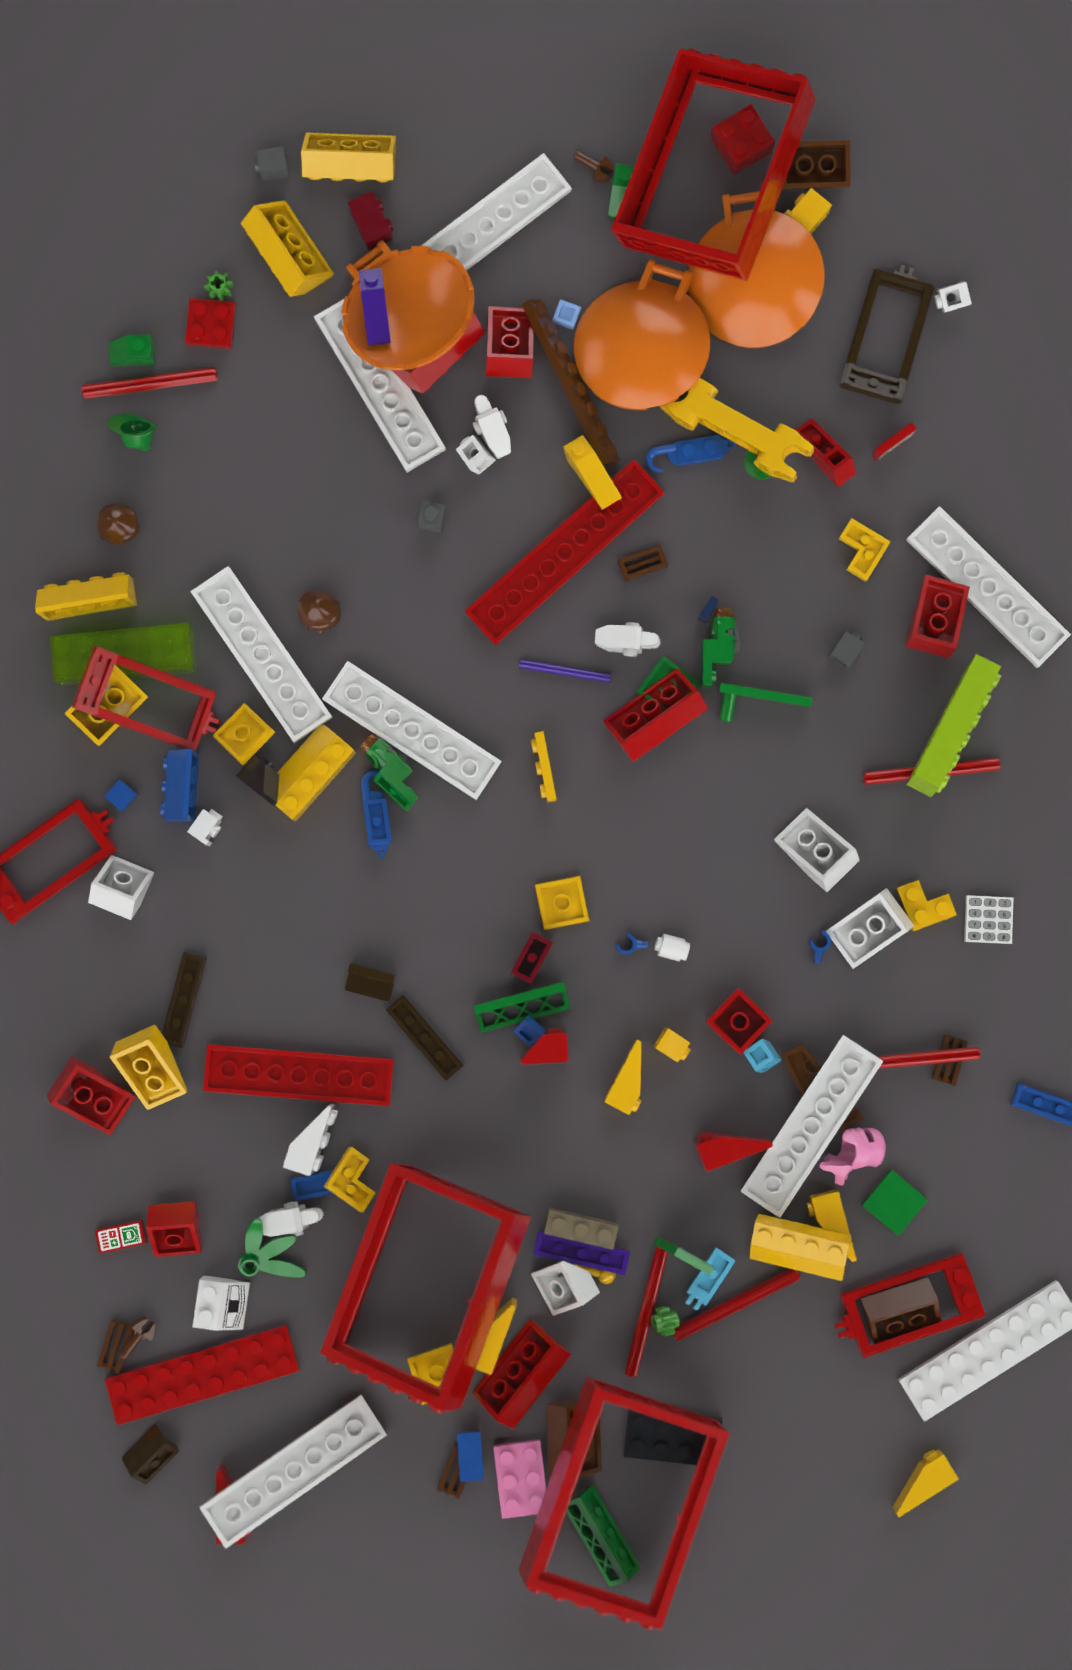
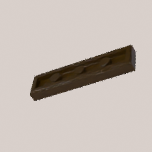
[162,952,207,1048]
[386,995,464,1081]

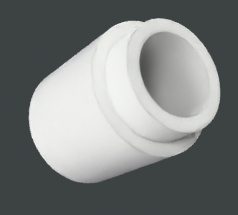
[654,933,690,961]

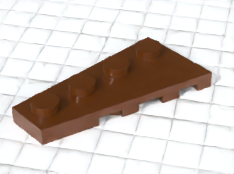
[781,1044,864,1132]

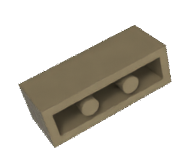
[544,1207,619,1250]

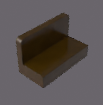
[345,963,396,1002]
[122,1425,180,1485]

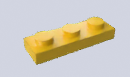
[531,731,557,803]

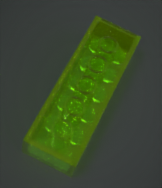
[50,622,197,686]

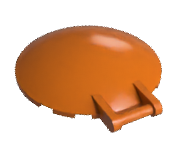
[688,191,825,348]
[341,240,474,370]
[574,259,710,410]

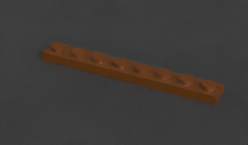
[522,299,620,466]

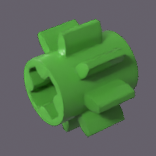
[204,270,234,301]
[651,1305,680,1337]

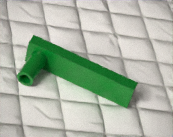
[718,683,812,722]

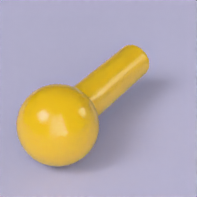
[573,1264,616,1284]

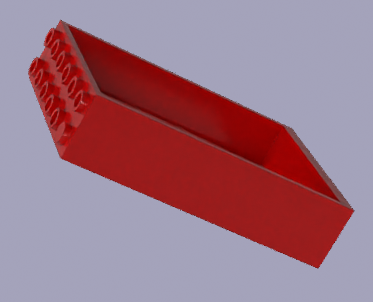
[611,48,816,281]
[320,1163,532,1413]
[518,1376,730,1630]

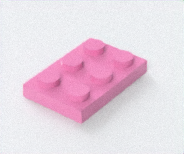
[493,1439,546,1519]

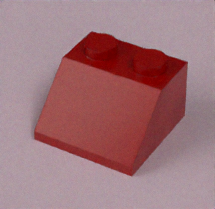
[521,1028,569,1065]
[146,1201,202,1257]

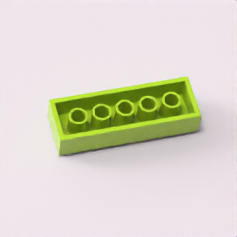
[906,654,1002,797]

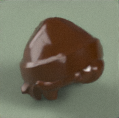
[97,503,140,545]
[297,590,341,634]

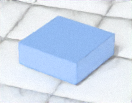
[552,299,581,330]

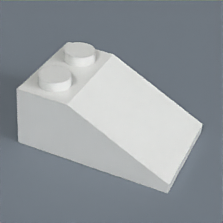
[774,808,860,892]
[826,888,914,969]

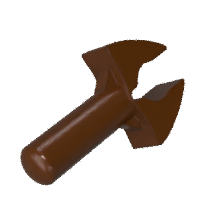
[574,151,614,182]
[119,1316,155,1359]

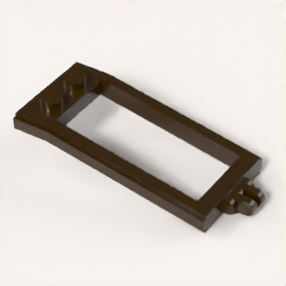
[839,264,935,405]

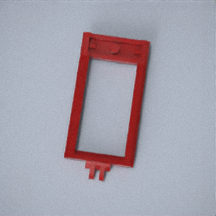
[72,646,221,751]
[0,798,117,925]
[834,1252,985,1358]

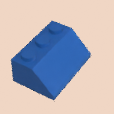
[160,749,199,823]

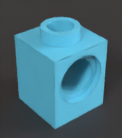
[743,1039,781,1073]

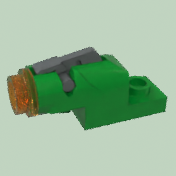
[701,608,741,688]
[360,734,418,812]

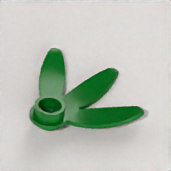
[238,1218,307,1278]

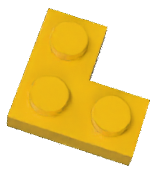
[839,518,891,582]
[896,880,957,931]
[323,1147,376,1213]

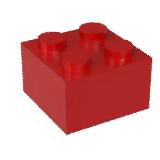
[710,104,775,175]
[704,988,773,1055]

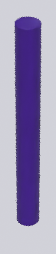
[519,659,611,683]

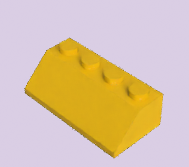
[301,133,396,182]
[241,200,334,297]
[35,572,137,621]
[276,724,356,822]
[749,1213,851,1281]

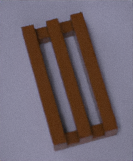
[617,545,668,582]
[932,1034,968,1086]
[97,1319,133,1373]
[437,1444,465,1499]

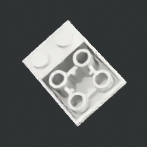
[283,1103,338,1176]

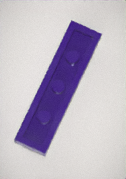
[533,1230,630,1275]

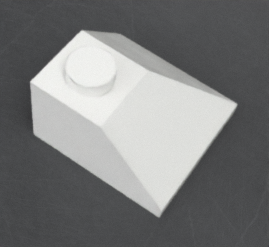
[531,1261,600,1316]

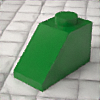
[608,163,635,218]
[109,334,156,366]

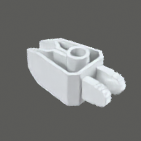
[473,394,511,459]
[595,622,661,657]
[259,1201,324,1237]

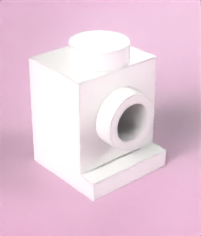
[934,281,972,312]
[456,435,496,474]
[187,809,223,846]

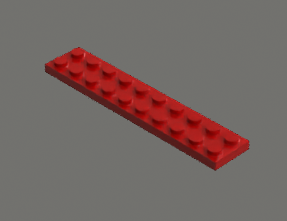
[464,460,665,646]

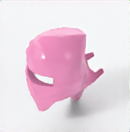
[820,1127,886,1186]

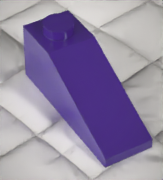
[359,268,391,346]

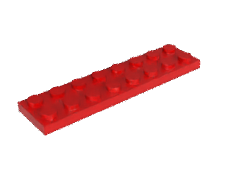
[203,1044,394,1106]
[104,1324,300,1425]

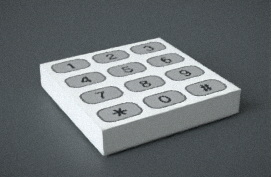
[964,895,1013,944]

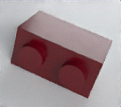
[347,191,394,250]
[511,931,553,984]

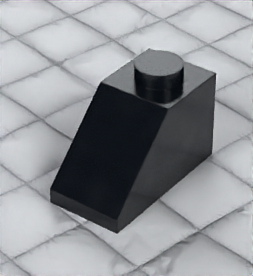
[236,755,279,806]

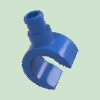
[808,931,831,963]
[615,933,648,954]

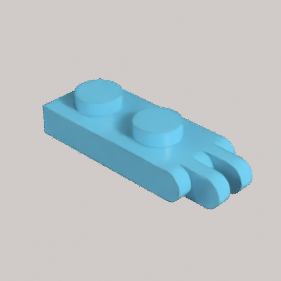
[685,1247,735,1311]

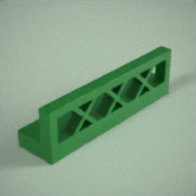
[473,982,570,1033]
[566,1485,641,1587]

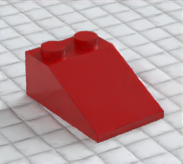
[486,306,533,378]
[905,574,970,659]
[47,1056,136,1135]
[693,1131,774,1172]

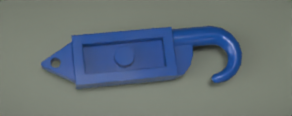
[645,435,736,473]
[360,769,392,860]

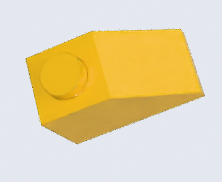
[653,1027,691,1063]

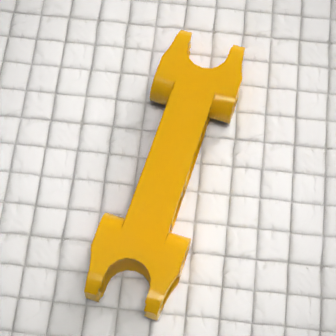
[660,378,814,482]

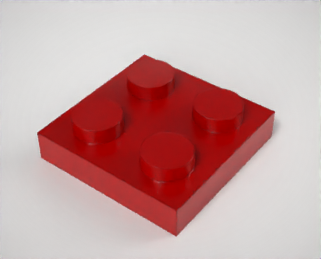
[185,298,236,349]

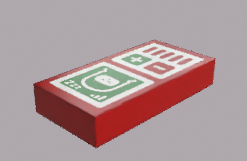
[872,423,917,461]
[95,1220,147,1254]

